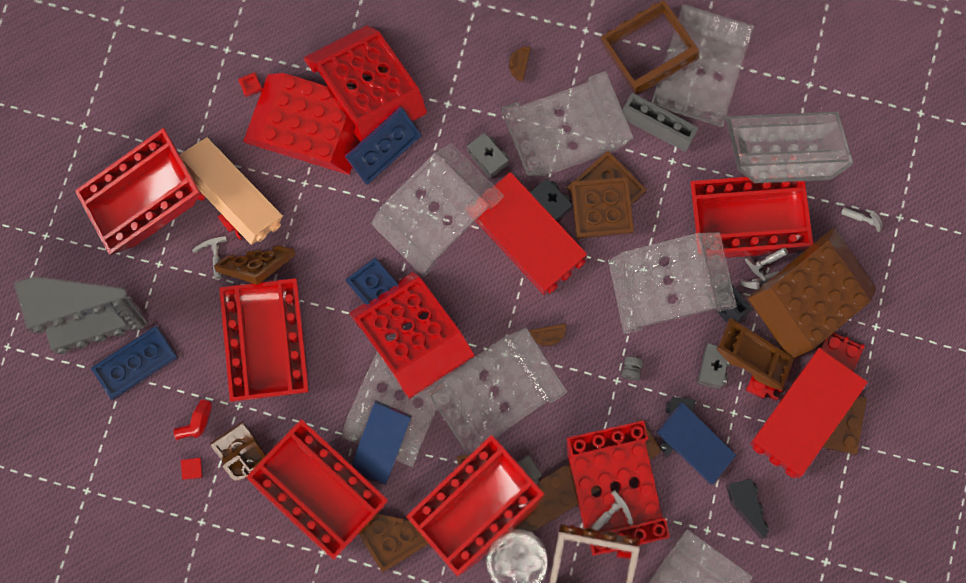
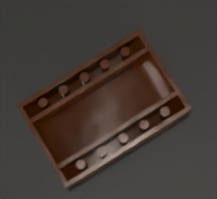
[747,228,876,358]

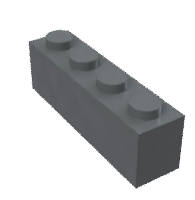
[620,93,698,152]

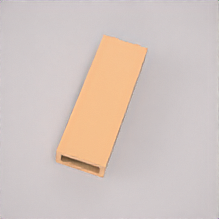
[180,137,283,245]

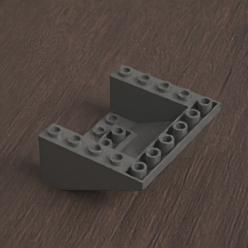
[14,277,148,355]

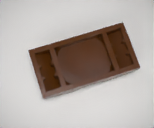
[717,318,794,390]

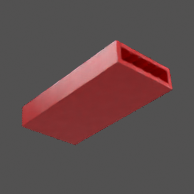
[468,172,587,295]
[750,348,868,479]

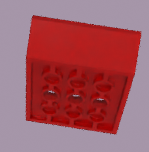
[304,26,427,142]
[349,272,475,399]
[567,420,670,556]

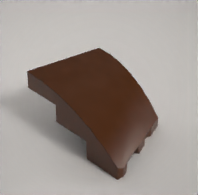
[210,421,266,481]

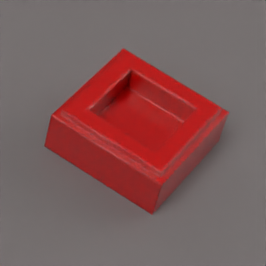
[238,72,262,97]
[181,458,203,480]

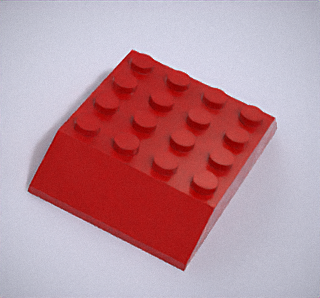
[243,73,360,175]
[75,128,201,255]
[690,173,813,259]
[219,278,309,402]
[246,419,388,560]
[406,435,545,577]

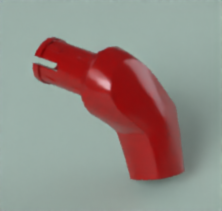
[173,400,212,440]

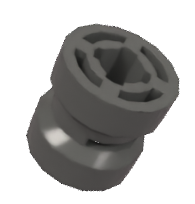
[621,357,644,381]

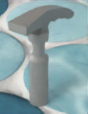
[841,207,882,232]
[192,236,228,279]
[745,247,788,277]
[740,271,779,290]
[590,491,633,531]

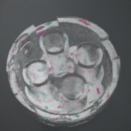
[487,530,548,583]

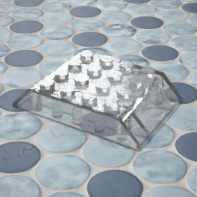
[726,112,853,183]

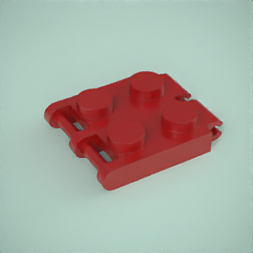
[820,333,865,372]

